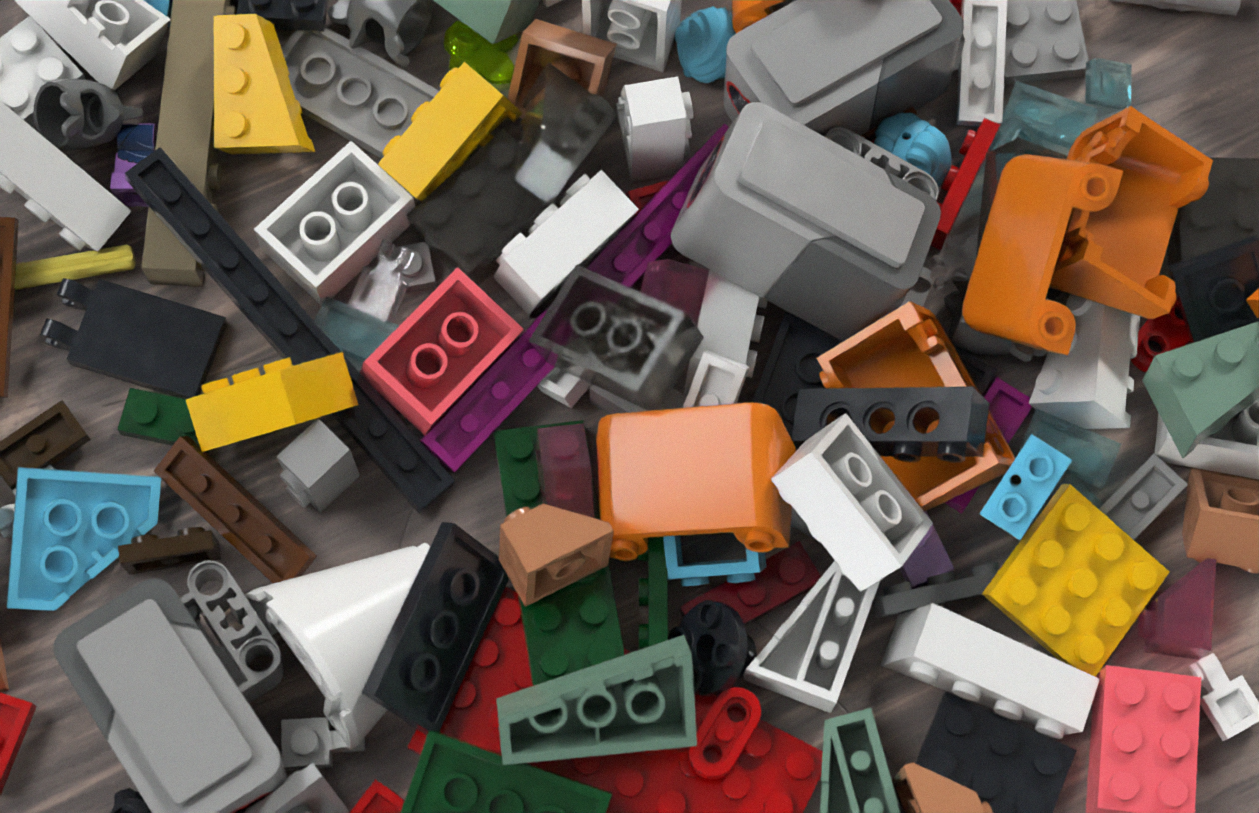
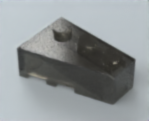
[514,62,619,205]

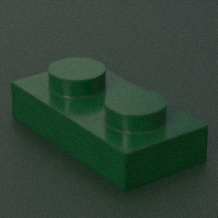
[117,388,209,453]

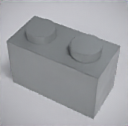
[276,418,360,513]

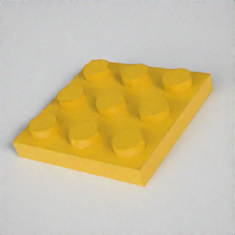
[982,484,1170,677]

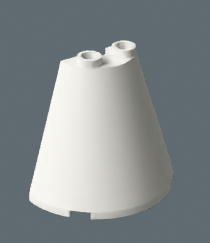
[245,543,430,750]

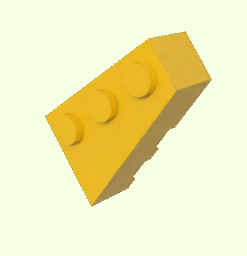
[214,14,315,155]
[378,62,523,205]
[186,352,359,452]

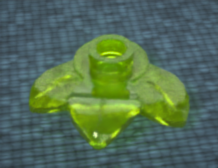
[443,20,519,85]

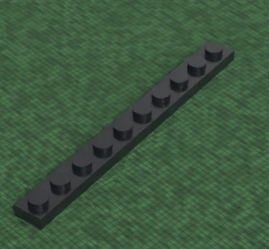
[125,147,455,514]

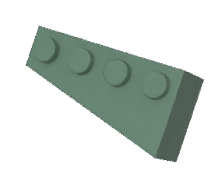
[496,635,697,765]

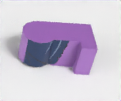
[110,123,158,206]

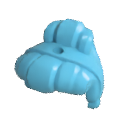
[675,6,736,83]
[874,112,952,187]

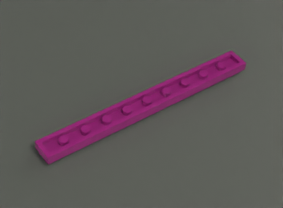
[420,123,729,473]

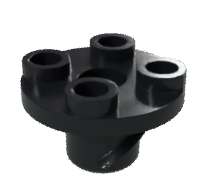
[668,600,757,697]

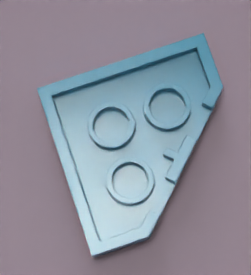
[6,467,161,611]

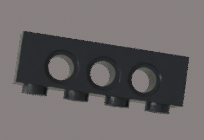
[791,387,989,463]

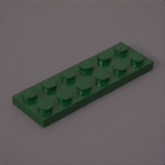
[493,420,625,686]

